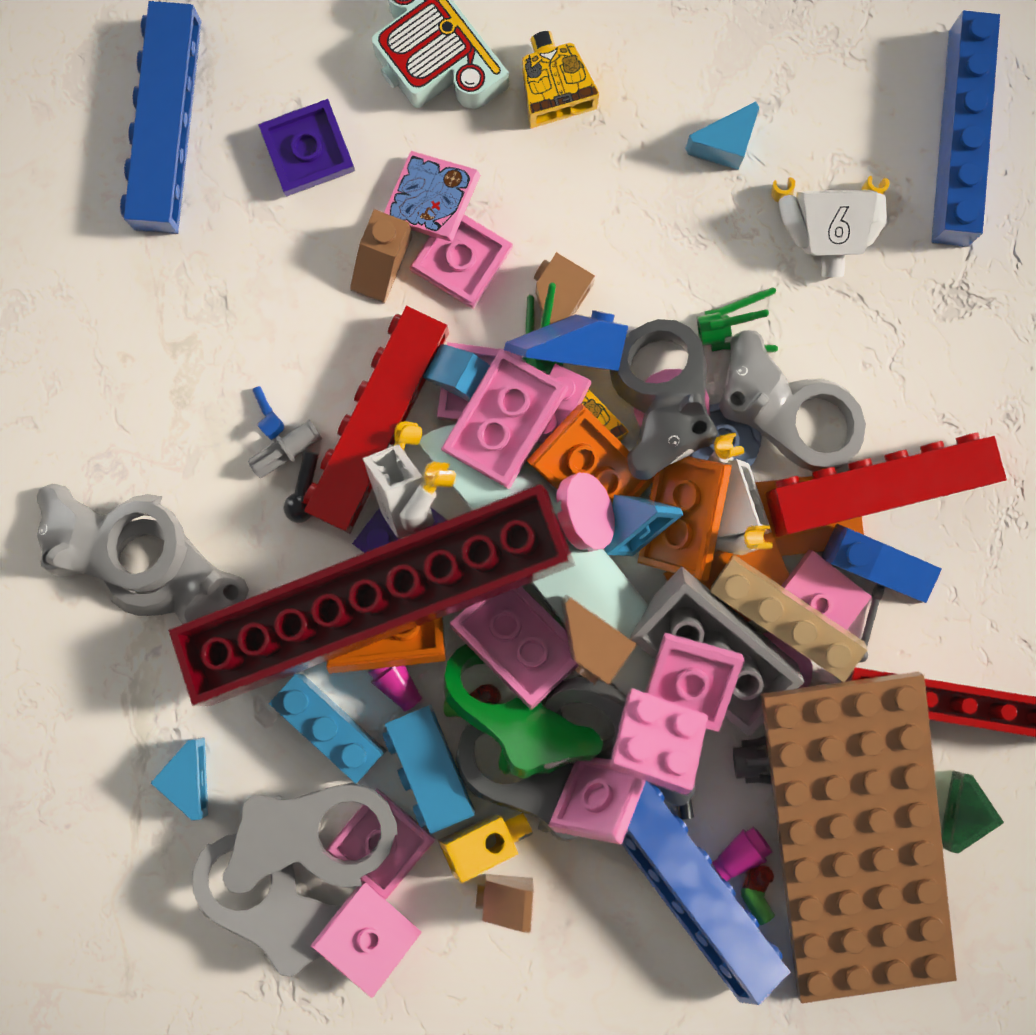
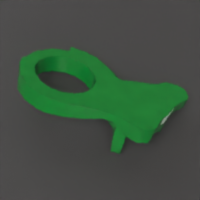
[443,644,603,779]

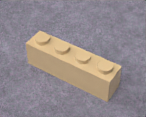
[710,554,867,682]

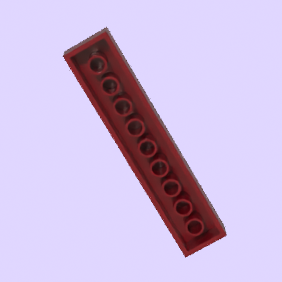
[168,484,576,706]

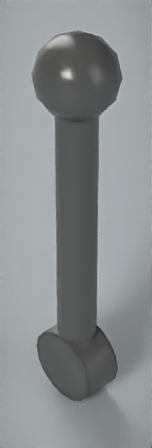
[859,584,885,663]

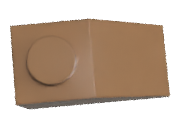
[350,209,413,304]
[534,252,595,325]
[561,595,637,685]
[476,874,534,933]

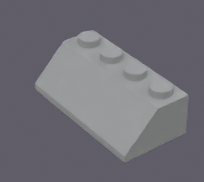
[630,566,804,736]

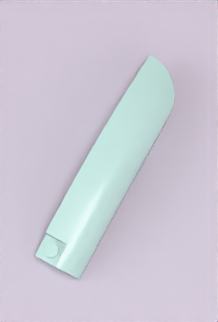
[419,425,655,695]

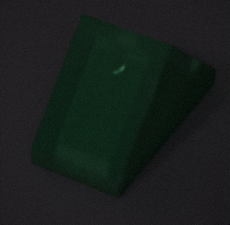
[941,770,1004,854]

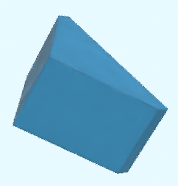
[685,101,759,170]
[423,344,490,402]
[604,495,684,556]
[151,737,208,820]

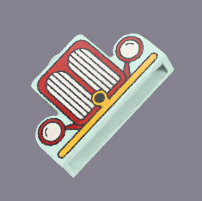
[372,0,509,109]

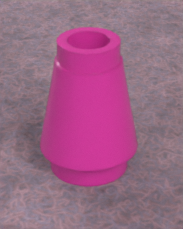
[368,666,423,712]
[712,826,773,881]

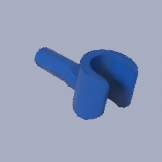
[252,386,285,440]

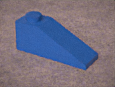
[504,310,628,371]
[821,523,942,603]

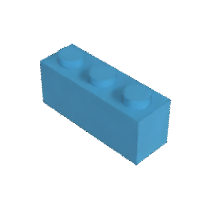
[268,673,387,784]
[382,704,475,834]

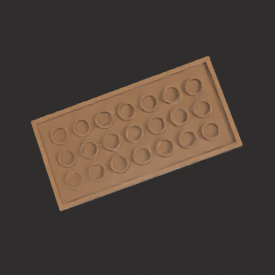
[761,671,957,1004]

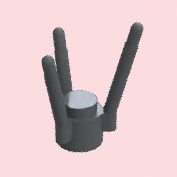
[733,736,772,784]

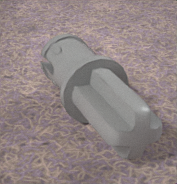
[248,419,322,478]

